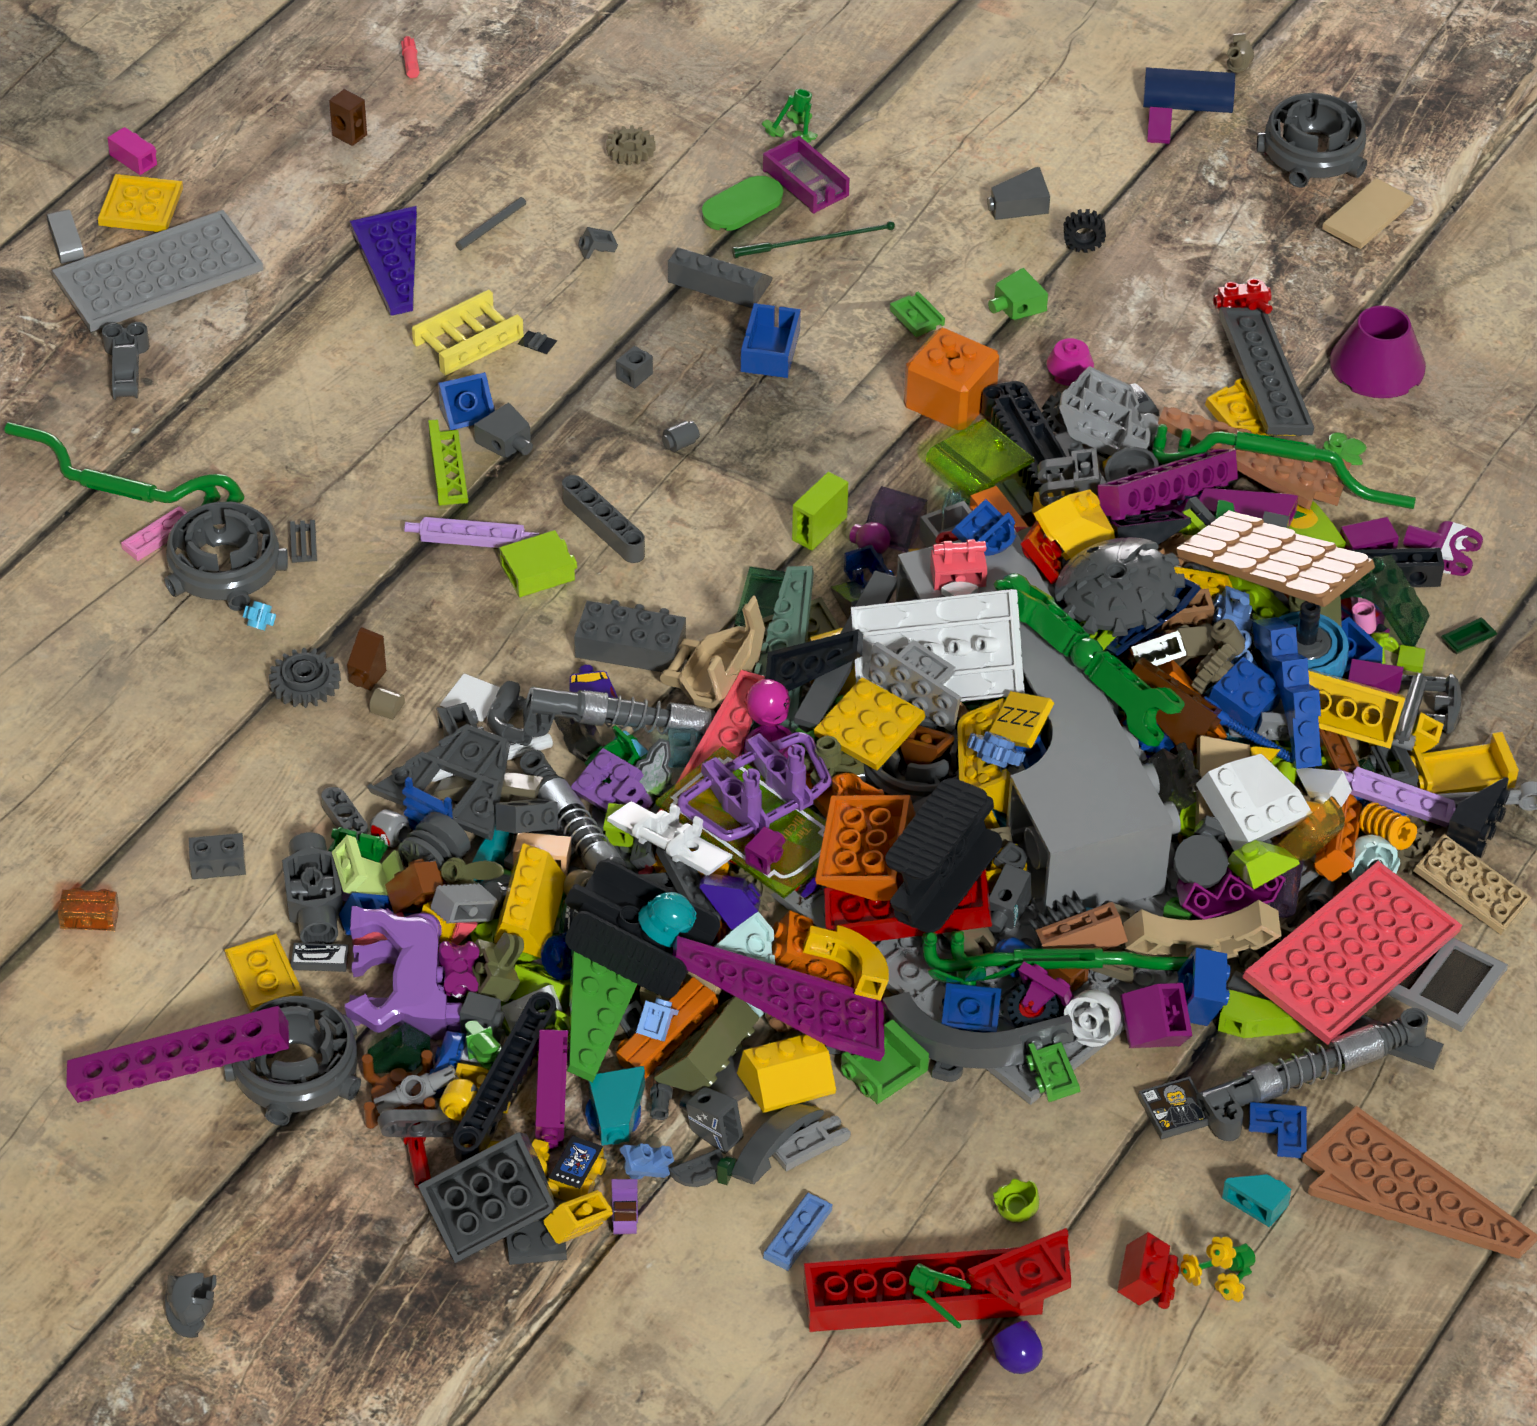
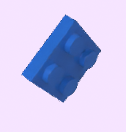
[942,983,1001,1033]

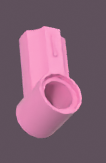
[1351,584,1377,634]

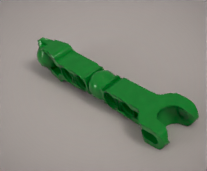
[994,573,1185,746]

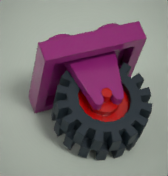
[1007,961,1074,1028]

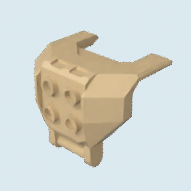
[660,596,765,710]

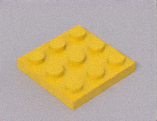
[98,174,183,232]
[814,677,926,771]

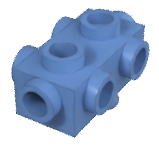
[1213,586,1252,632]

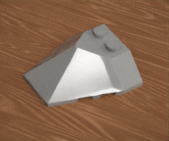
[1059,366,1150,456]

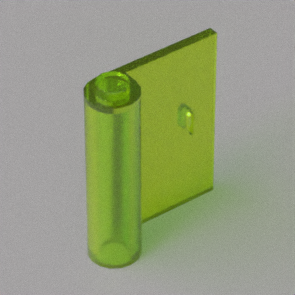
[926,419,1035,498]

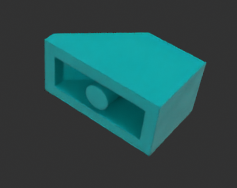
[1222,1174,1292,1228]

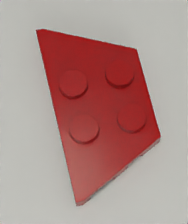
[967,1228,1071,1310]

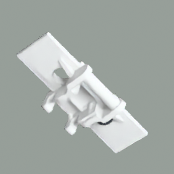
[607,801,732,875]

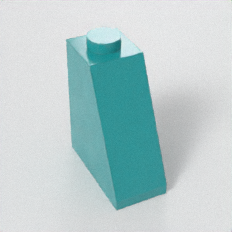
[588,1066,645,1146]

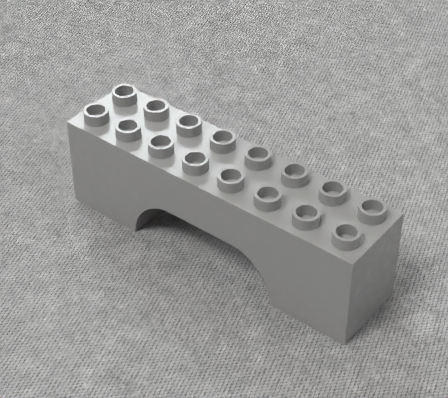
[896,528,1181,917]

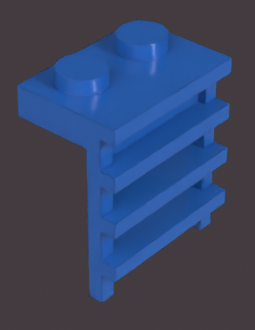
[402,777,454,830]

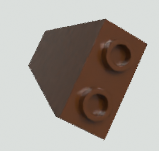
[1132,657,1222,758]

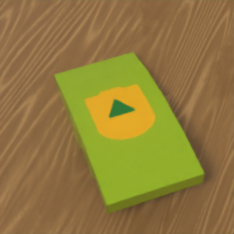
[1270,491,1346,549]

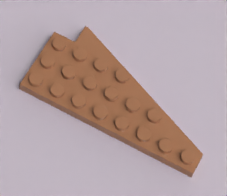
[1158,406,1351,510]
[1302,1106,1537,1259]

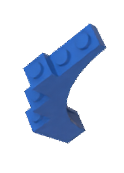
[1252,617,1322,769]

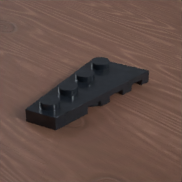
[765,629,864,692]

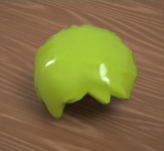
[993,1179,1040,1222]

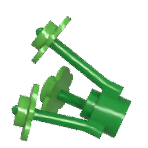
[762,89,818,143]

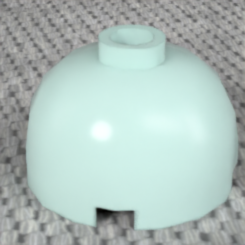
[1347,835,1400,881]

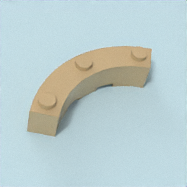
[1123,900,1281,959]

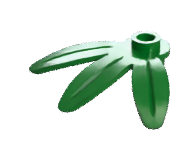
[928,963,1023,986]

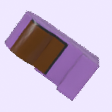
[611,1179,638,1234]

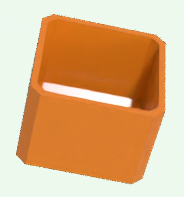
[904,327,999,430]

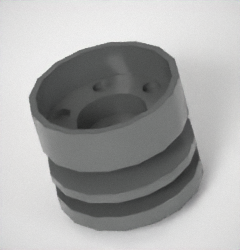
[398,812,471,871]

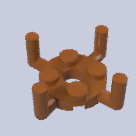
[362,1050,436,1129]

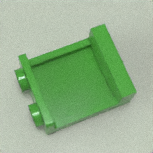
[841,1020,929,1104]

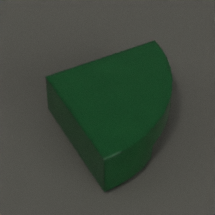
[717,1156,737,1185]

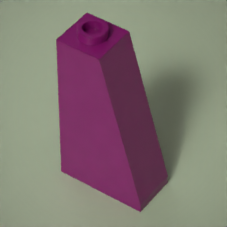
[1197,488,1298,529]

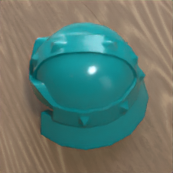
[638,892,696,947]

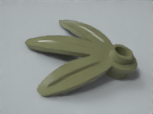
[441,857,504,886]

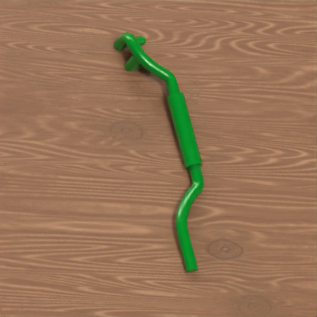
[4,422,245,506]
[1152,424,1416,509]
[922,931,1188,973]

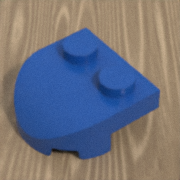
[952,499,1016,556]
[429,1031,466,1098]

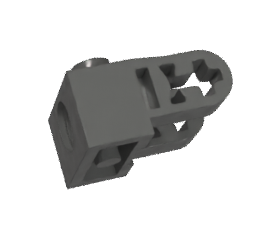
[1037,448,1101,507]

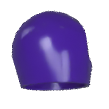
[992,1321,1043,1374]

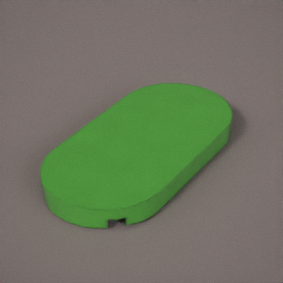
[702,176,783,231]

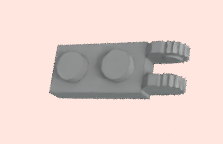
[773,1116,851,1171]

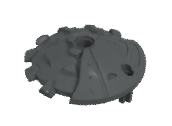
[1055,537,1185,637]

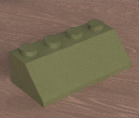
[654,996,760,1092]

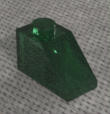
[368,1023,431,1074]

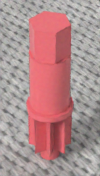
[401,36,420,79]

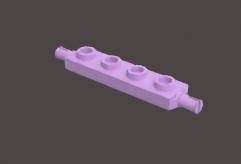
[405,517,539,548]
[1336,767,1456,827]

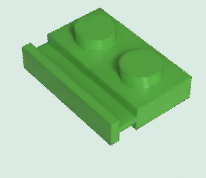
[890,291,945,337]

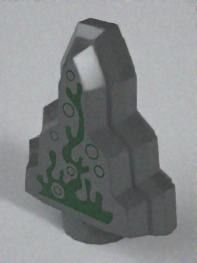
[635,738,674,803]

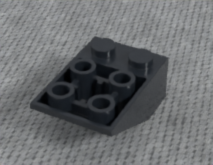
[1447,777,1510,858]

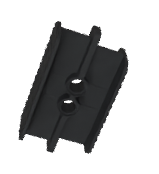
[885,778,1002,933]
[565,860,720,998]

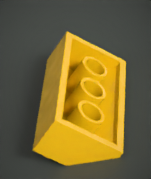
[1308,668,1405,749]
[493,843,566,959]

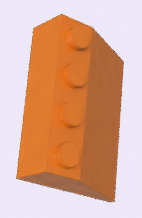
[815,795,915,901]

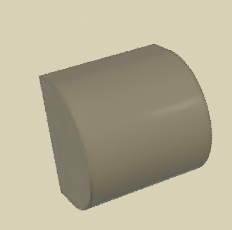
[370,687,405,720]

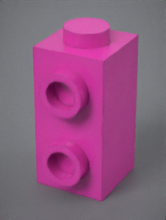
[107,127,157,175]

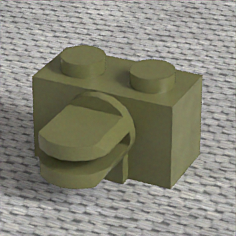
[472,932,524,1002]

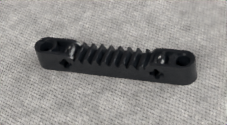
[453,992,557,1163]

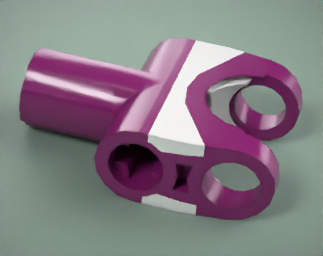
[1403,521,1483,576]

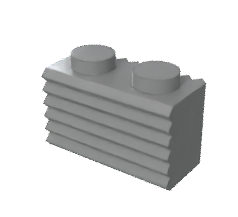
[431,883,498,924]

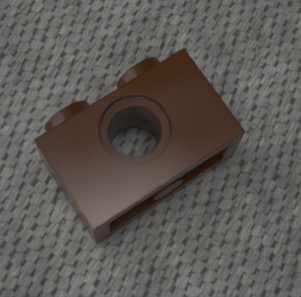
[329,89,367,146]

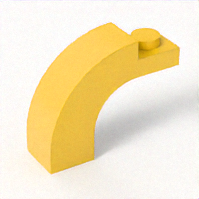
[803,925,889,1001]

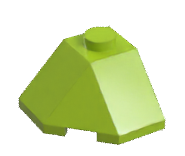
[1227,840,1300,889]

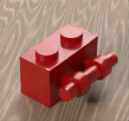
[1117,1232,1179,1309]

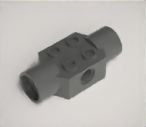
[282,832,343,944]

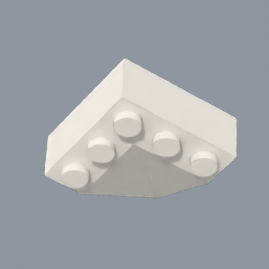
[1196,754,1312,851]

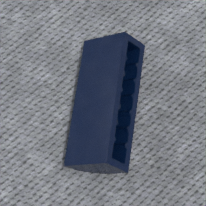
[1143,67,1235,113]

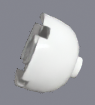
[1064,990,1121,1047]

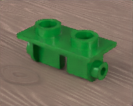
[328,827,388,863]

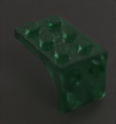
[1340,555,1430,647]

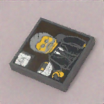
[1138,1076,1209,1139]

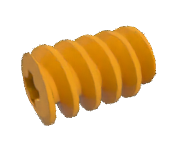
[1359,802,1417,850]

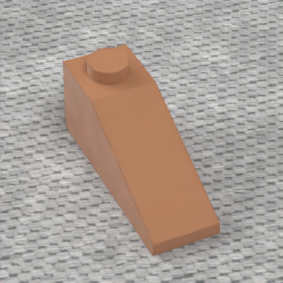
[1036,902,1128,951]

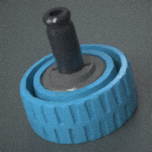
[1261,601,1349,679]

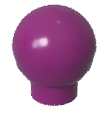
[849,522,891,556]

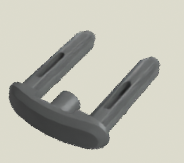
[1400,673,1461,734]

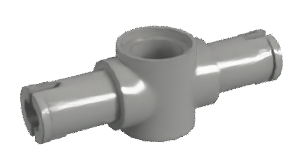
[374,1065,458,1115]

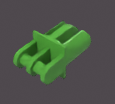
[465,1021,502,1070]

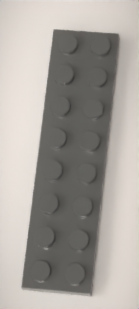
[1218,307,1315,436]

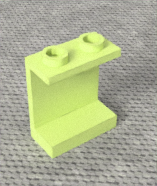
[332,835,404,896]

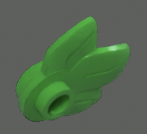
[1322,433,1367,465]

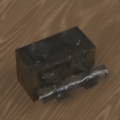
[1142,742,1201,813]

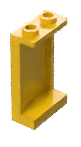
[1410,732,1519,794]

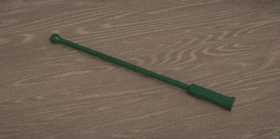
[732,221,895,259]

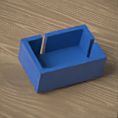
[741,303,801,378]

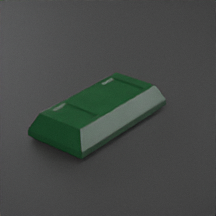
[1441,617,1497,655]

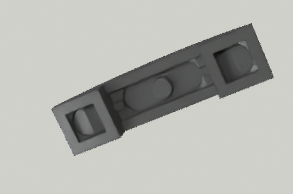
[732,1102,824,1185]

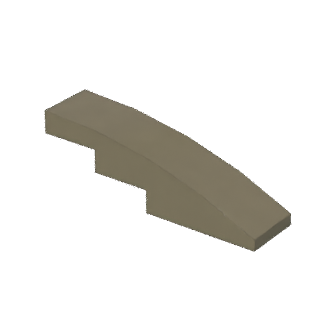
[433,773,543,802]

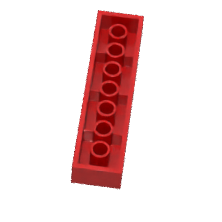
[803,1247,1044,1332]

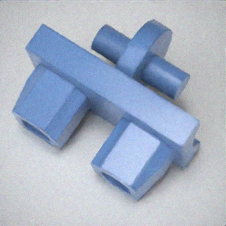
[619,1143,674,1180]

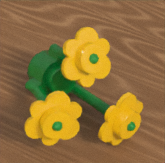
[1181,1236,1256,1302]

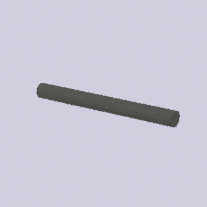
[456,197,526,250]

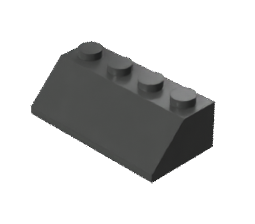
[668,247,773,308]

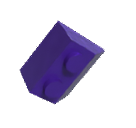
[699,873,761,930]

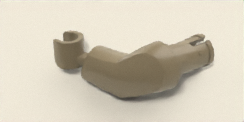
[1227,33,1254,73]

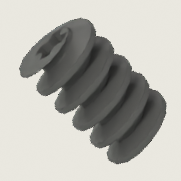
[1028,891,1087,936]

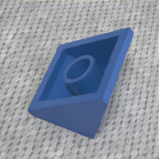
[438,372,495,430]

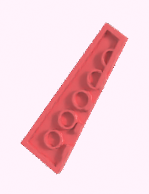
[673,670,765,810]

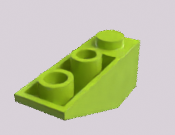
[1218,989,1307,1038]

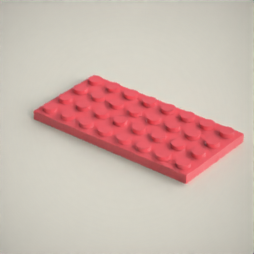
[1243,861,1462,1045]

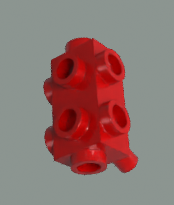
[1213,278,1273,314]

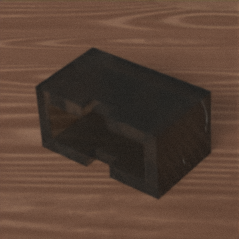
[554,716,605,763]

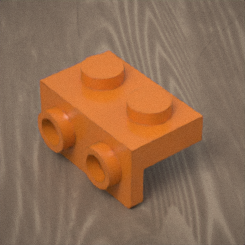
[772,910,813,968]

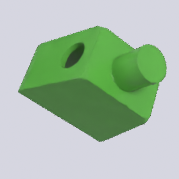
[988,268,1048,320]

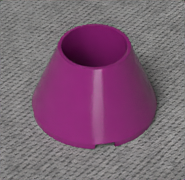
[1330,305,1426,398]

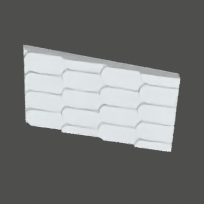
[851,589,1025,702]

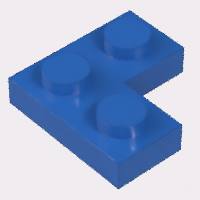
[1249,1102,1307,1158]

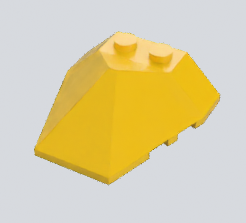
[1033,489,1115,561]

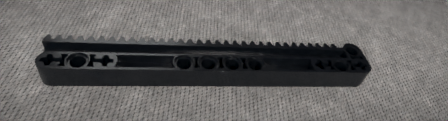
[981,381,1067,501]

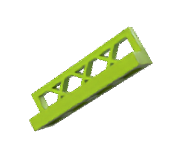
[428,419,468,506]

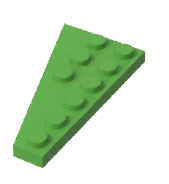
[567,950,637,1083]

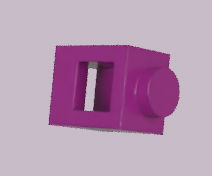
[745,826,785,875]

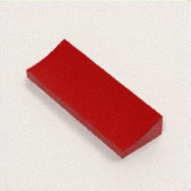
[824,869,992,942]

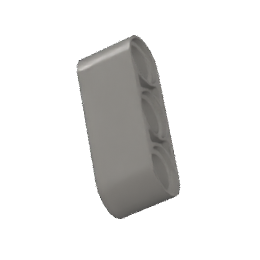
[47,209,84,264]

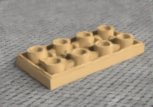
[1323,178,1414,249]
[1195,735,1250,826]
[1413,834,1532,935]

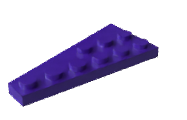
[350,206,417,316]

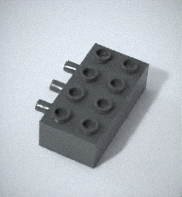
[574,600,686,672]

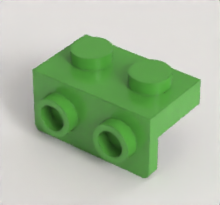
[1026,1042,1080,1102]

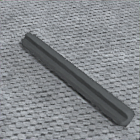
[1394,673,1427,744]

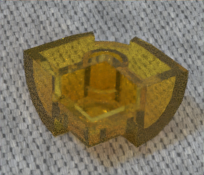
[1276,796,1345,861]

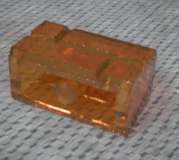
[58,888,119,931]

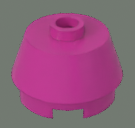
[1046,338,1094,386]

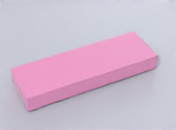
[121,506,187,561]

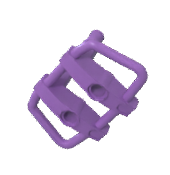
[677,732,832,841]

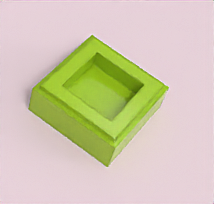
[1397,645,1426,673]

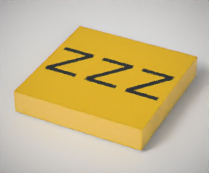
[989,691,1055,748]

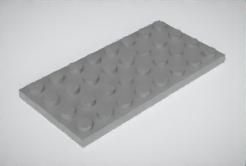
[52,210,263,332]

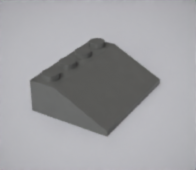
[418,1132,557,1263]

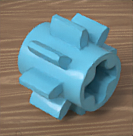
[243,601,276,631]

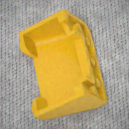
[957,698,1012,815]

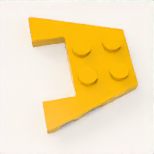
[1205,378,1296,436]

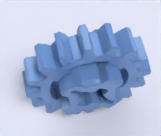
[967,731,1025,768]

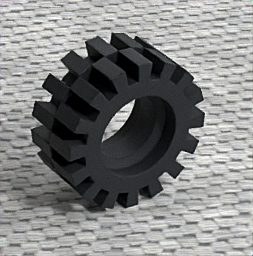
[1063,209,1106,253]

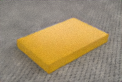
[224,934,303,1012]

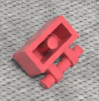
[930,539,987,590]

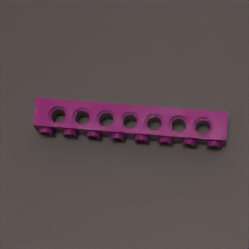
[1098,449,1238,520]
[66,1006,289,1103]

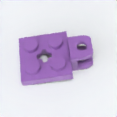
[571,748,653,813]

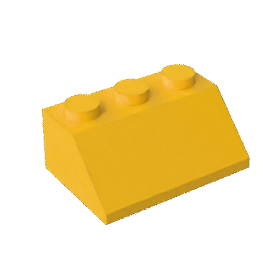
[737,1034,836,1113]

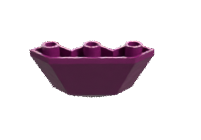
[1176,850,1286,920]

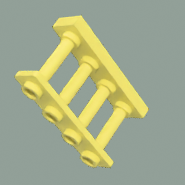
[412,290,524,376]

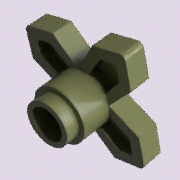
[804,736,864,788]

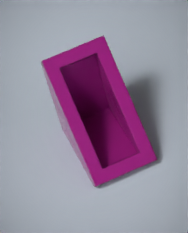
[1147,107,1173,144]

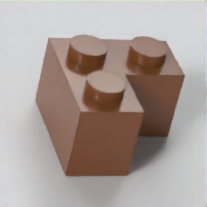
[385,859,447,914]

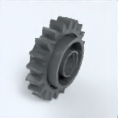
[269,648,341,708]

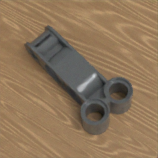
[102,322,150,400]

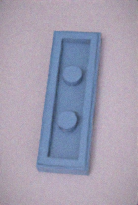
[763,1193,833,1271]

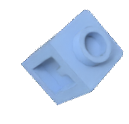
[636,998,679,1042]

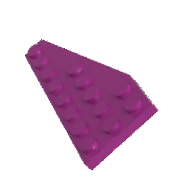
[673,936,885,1061]

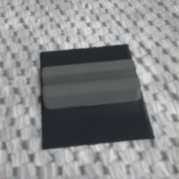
[518,330,557,354]

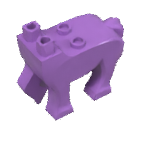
[345,906,462,1040]

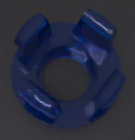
[541,932,572,980]

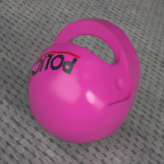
[746,679,790,727]

